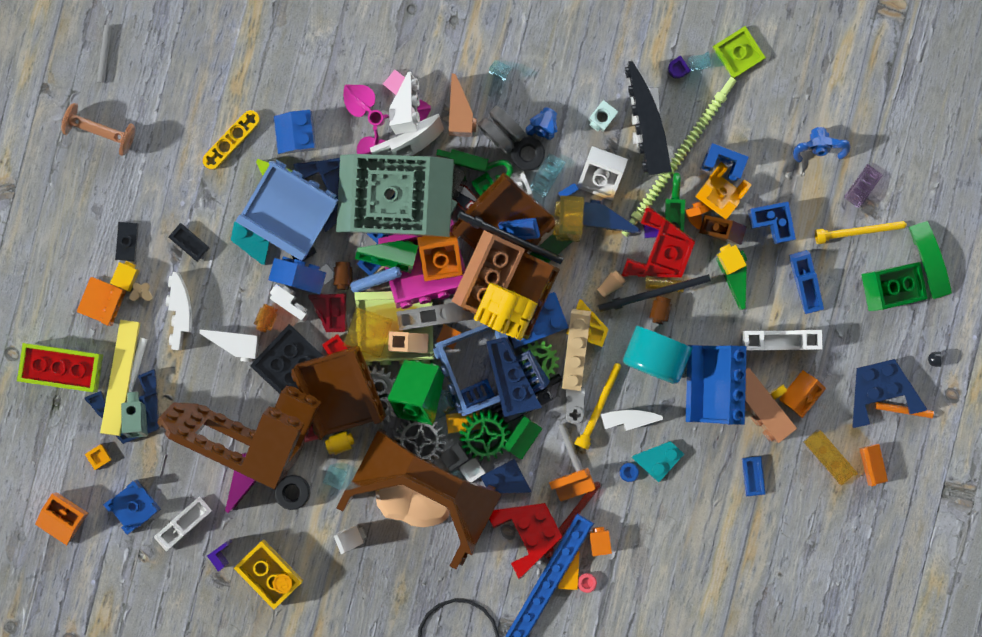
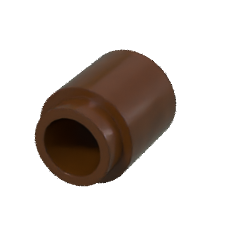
[333,262,353,290]
[649,296,672,325]

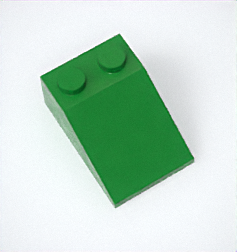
[861,262,928,311]

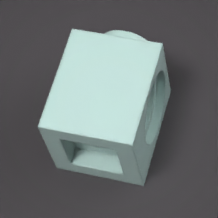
[588,100,618,132]

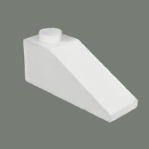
[200,330,260,362]

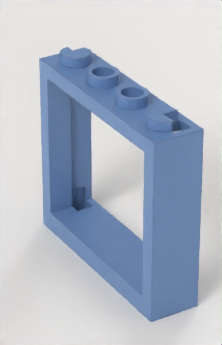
[433,325,516,416]

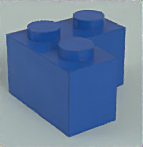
[748,202,796,244]
[268,256,326,294]

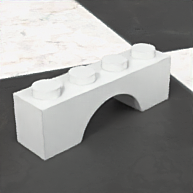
[742,330,822,350]

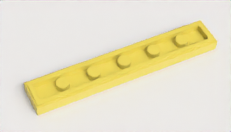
[100,320,140,436]

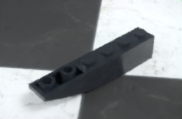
[625,61,672,177]

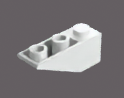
[389,72,420,135]

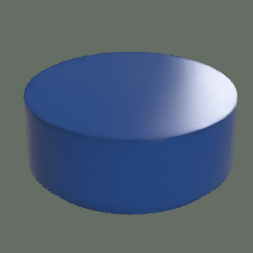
[619,463,639,482]

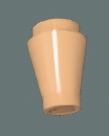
[597,270,626,298]

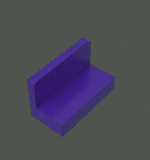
[207,539,232,572]

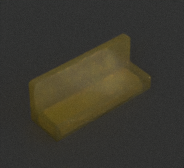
[803,429,858,486]

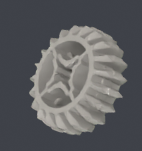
[394,420,446,464]

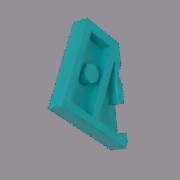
[231,222,270,265]
[631,441,684,482]

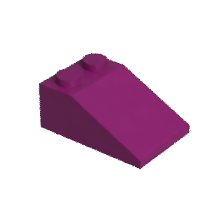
[225,453,257,513]

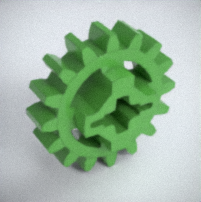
[522,340,559,379]

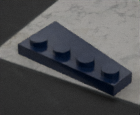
[486,337,542,417]

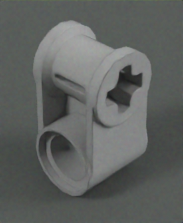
[565,388,585,424]

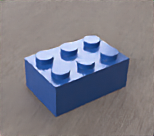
[510,292,569,348]

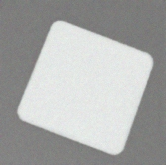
[319,264,333,285]

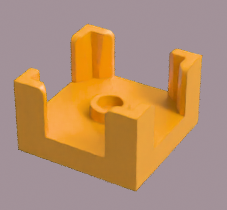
[695,162,752,219]

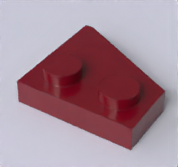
[308,294,347,332]

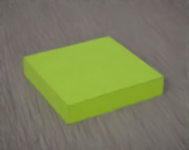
[712,26,766,78]

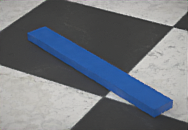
[505,514,595,637]

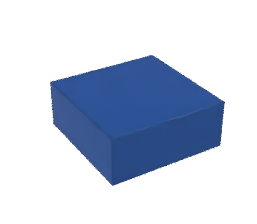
[558,183,579,201]

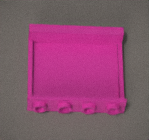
[378,220,466,309]

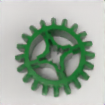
[459,410,511,461]

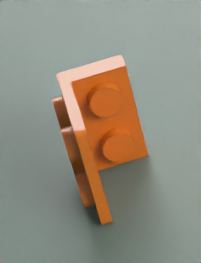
[77,277,126,326]

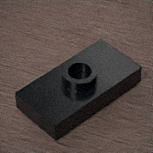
[115,222,139,262]
[168,223,210,262]

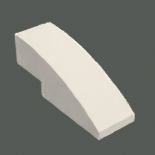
[600,410,663,431]
[154,496,212,552]

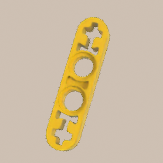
[202,110,260,170]

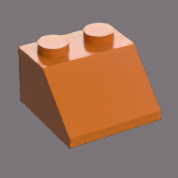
[417,232,463,281]

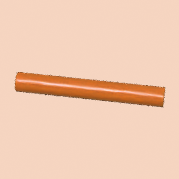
[875,402,934,418]

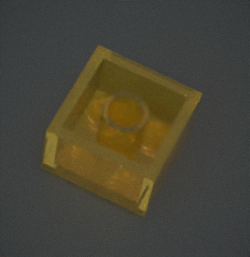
[553,195,584,242]
[343,307,393,357]

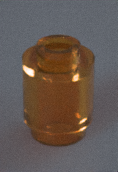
[253,304,278,333]

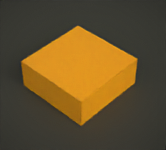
[85,444,112,470]

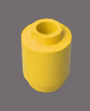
[325,431,355,455]

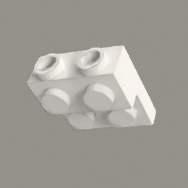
[270,284,309,321]

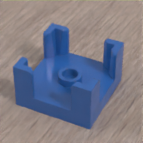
[700,143,749,182]
[103,479,161,535]

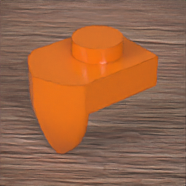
[685,201,712,229]

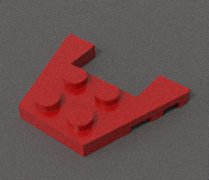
[621,205,695,278]
[489,503,563,580]

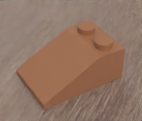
[449,73,477,137]

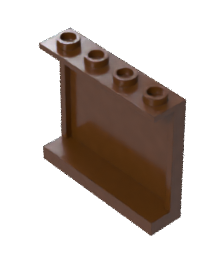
[451,172,556,254]
[463,252,560,340]
[291,346,386,440]

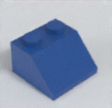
[274,109,316,154]

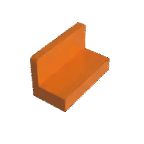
[779,370,826,418]
[859,444,888,487]
[549,468,595,501]

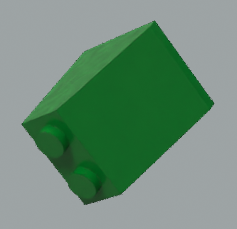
[387,360,444,425]

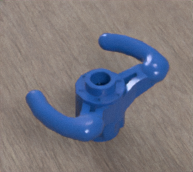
[793,127,851,162]

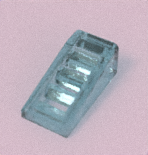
[530,153,566,197]

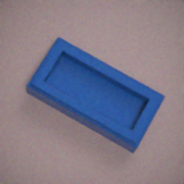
[498,218,540,240]
[742,456,766,497]

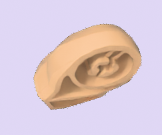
[375,485,450,528]

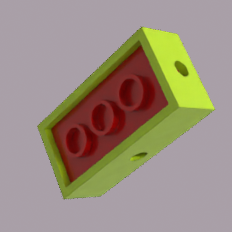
[17,343,103,392]

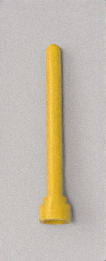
[815,221,907,245]
[574,363,621,450]

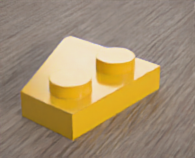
[566,299,609,347]

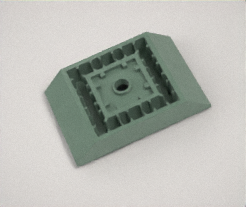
[336,154,454,237]

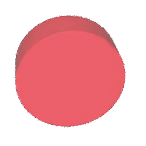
[578,573,597,593]

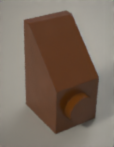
[699,215,747,245]

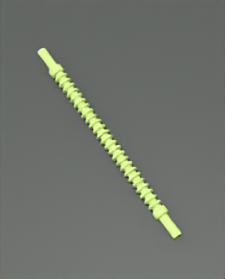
[622,77,737,237]

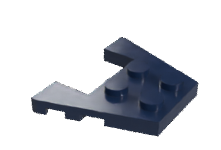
[293,158,340,232]
[852,359,927,428]
[84,369,160,444]

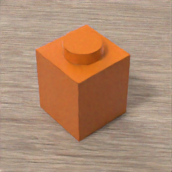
[589,527,612,556]

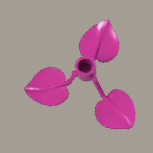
[343,84,431,154]

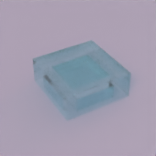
[323,465,348,490]

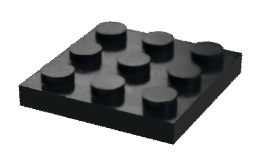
[250,324,323,394]

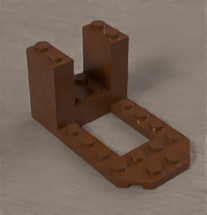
[157,386,321,490]

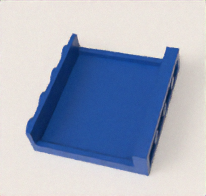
[686,345,747,425]

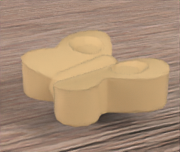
[129,283,153,301]

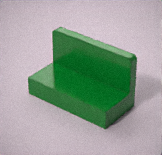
[503,416,542,459]

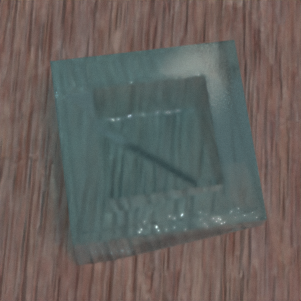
[688,51,711,71]

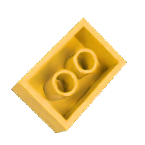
[234,539,304,610]

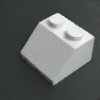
[577,146,628,201]

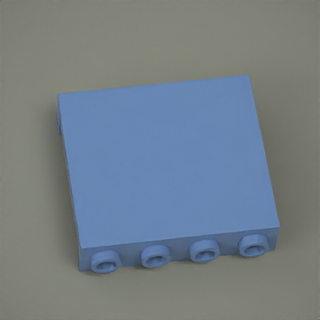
[235,160,339,261]

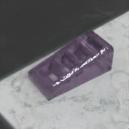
[844,164,883,208]

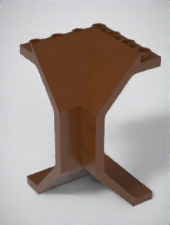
[336,428,502,569]

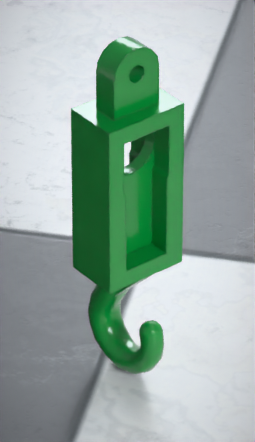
[436,149,513,179]
[664,172,686,232]

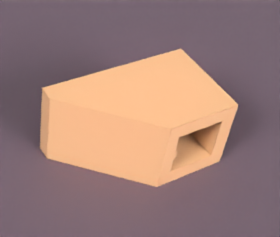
[388,332,429,353]

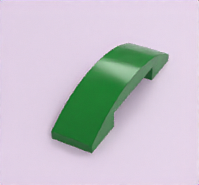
[909,221,952,299]

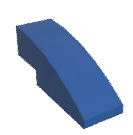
[789,250,824,314]

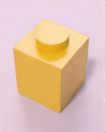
[717,243,746,275]
[110,261,140,292]

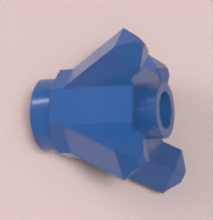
[525,108,558,140]

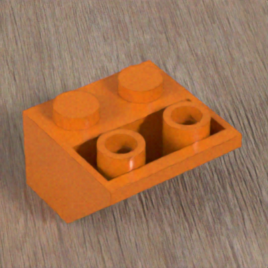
[35,492,89,545]

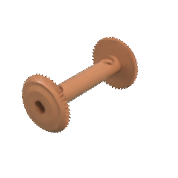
[61,103,135,156]

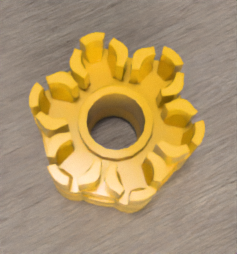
[474,283,538,340]

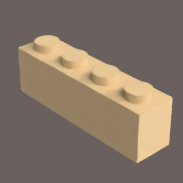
[562,309,591,391]

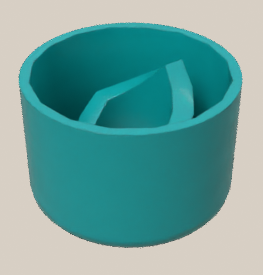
[623,326,693,384]

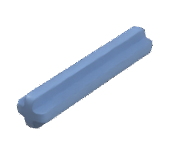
[350,266,402,292]

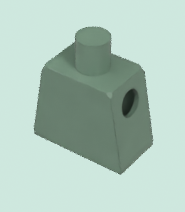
[121,392,148,438]

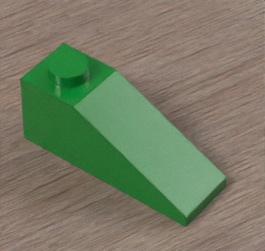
[355,241,418,273]
[716,248,748,310]

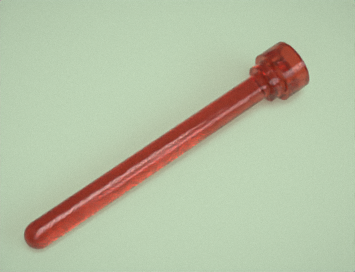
[544,481,601,560]

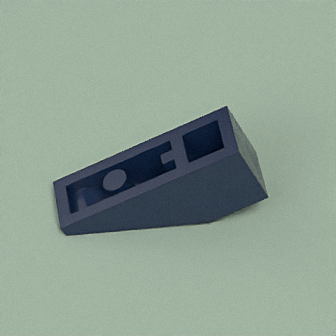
[581,199,641,234]

